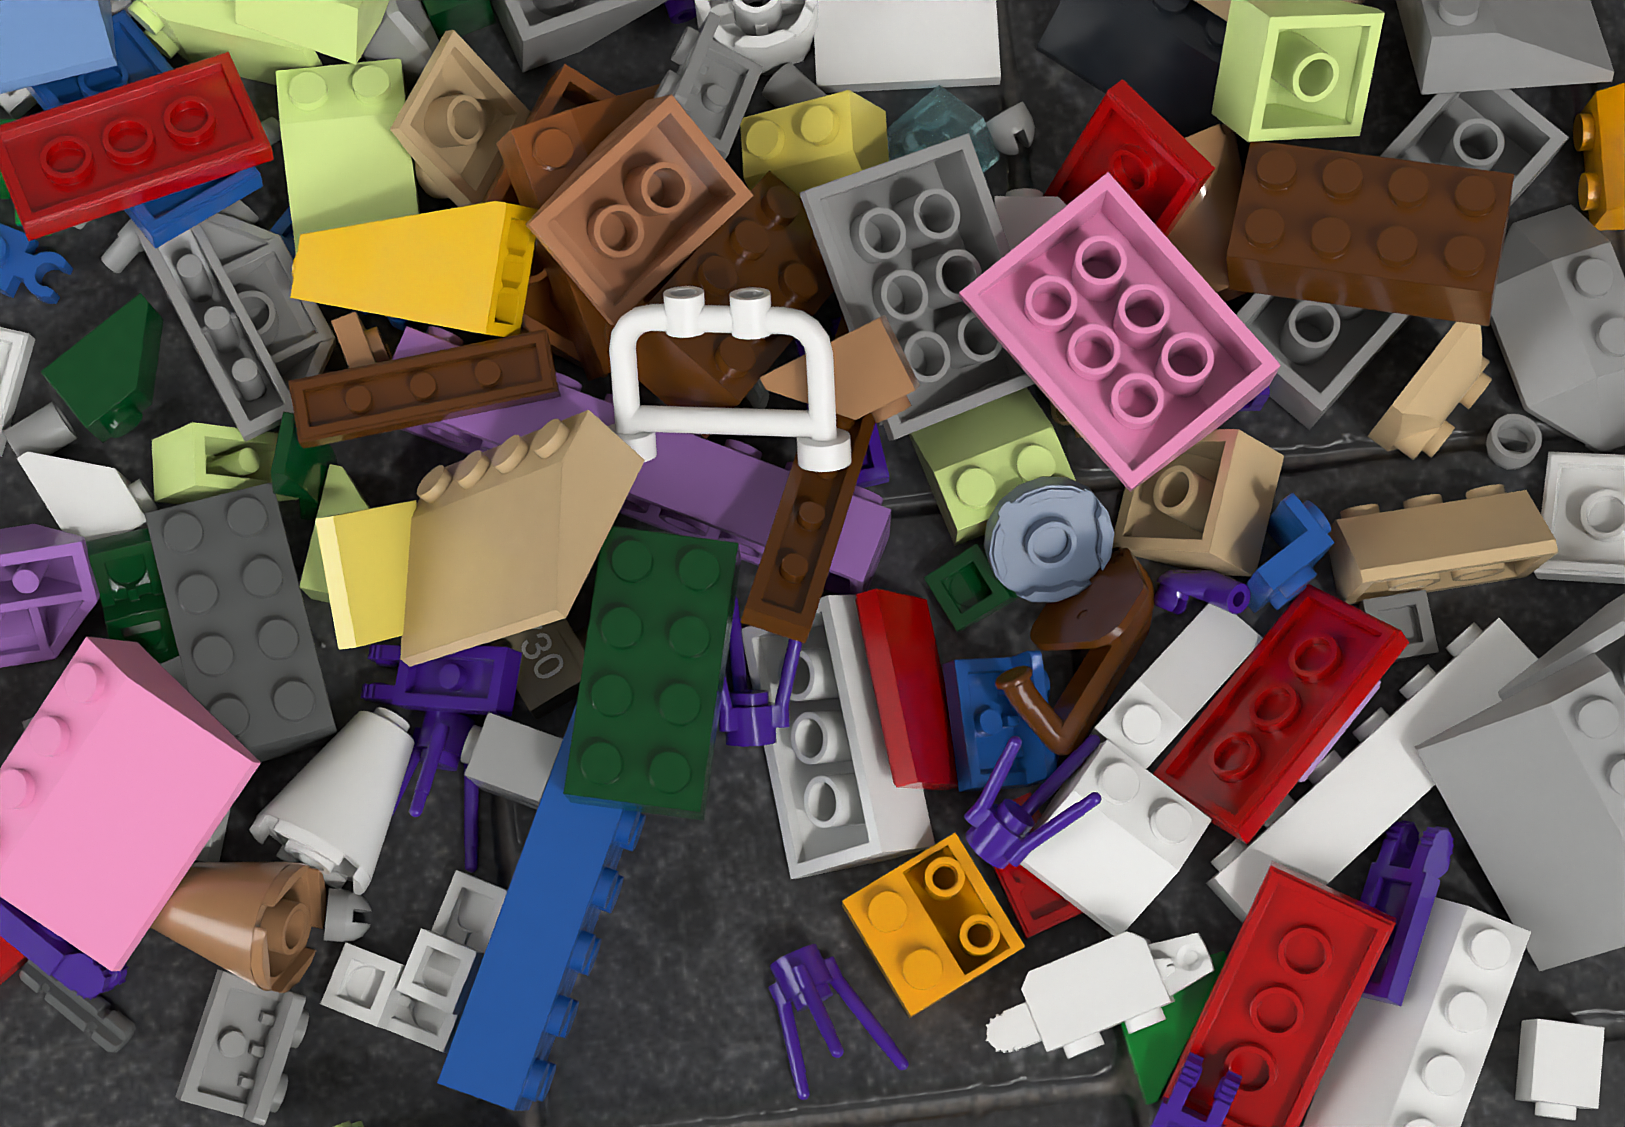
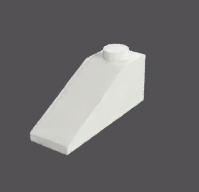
[1089,604,1263,769]

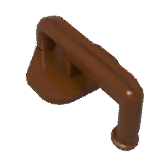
[995,548,1155,755]

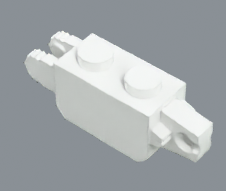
[986,931,1215,1059]

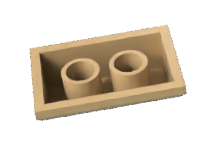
[1328,484,1558,605]

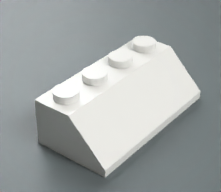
[742,595,935,879]
[1301,897,1531,1127]

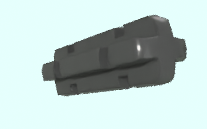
[19,960,136,1053]

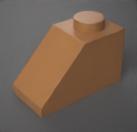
[760,315,920,423]

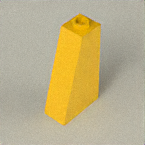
[290,201,538,337]

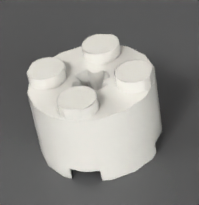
[694,0,818,75]

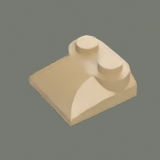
[390,30,530,207]
[1368,322,1492,460]

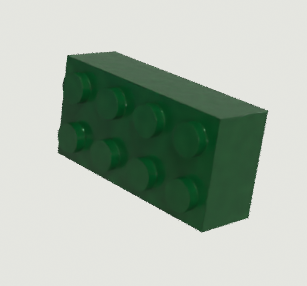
[563,526,741,820]

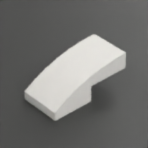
[396,870,508,1015]
[320,942,467,1054]

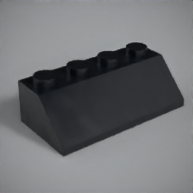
[1036,0,1268,175]

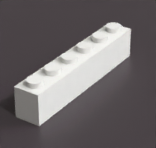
[1206,618,1538,923]

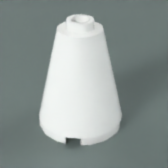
[249,707,415,895]

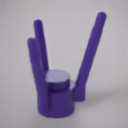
[719,596,802,747]
[392,711,479,873]
[964,734,1102,869]
[768,944,909,1100]

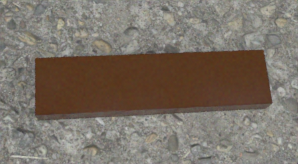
[288,329,561,449]

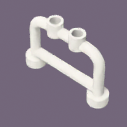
[608,286,851,472]

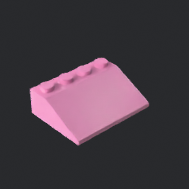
[959,172,1281,492]
[0,637,261,971]

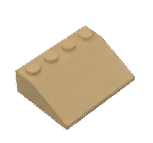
[400,410,645,667]

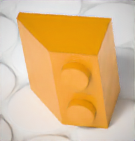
[1573,83,1625,231]

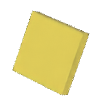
[315,500,417,650]

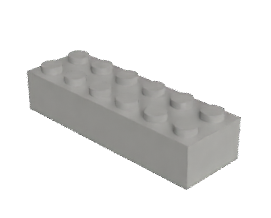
[1236,89,1568,430]

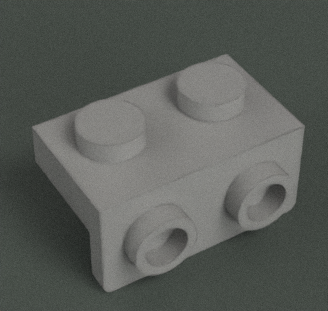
[654,11,763,160]
[175,969,309,1126]

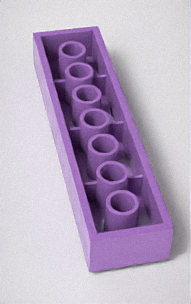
[392,326,891,595]

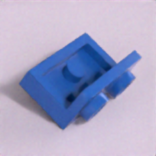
[1246,493,1335,613]
[942,650,1059,792]

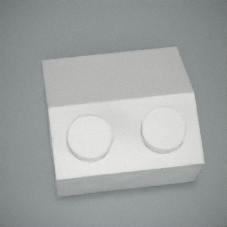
[1020,740,1212,936]

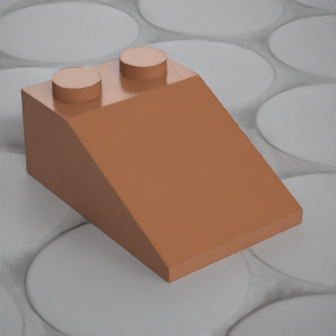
[525,94,754,325]

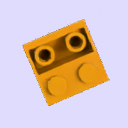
[842,832,1025,1018]

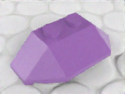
[0,524,100,668]

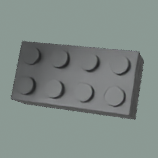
[144,482,338,762]

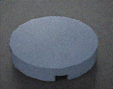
[984,476,1114,602]

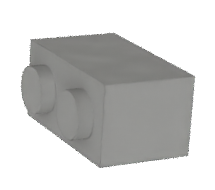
[461,712,563,810]

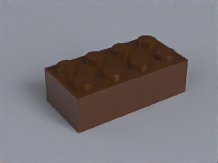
[1226,141,1514,326]
[607,170,834,439]

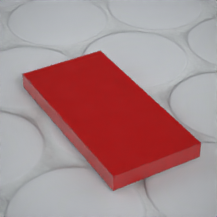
[0,52,274,241]
[1153,584,1409,844]
[1161,861,1396,1127]

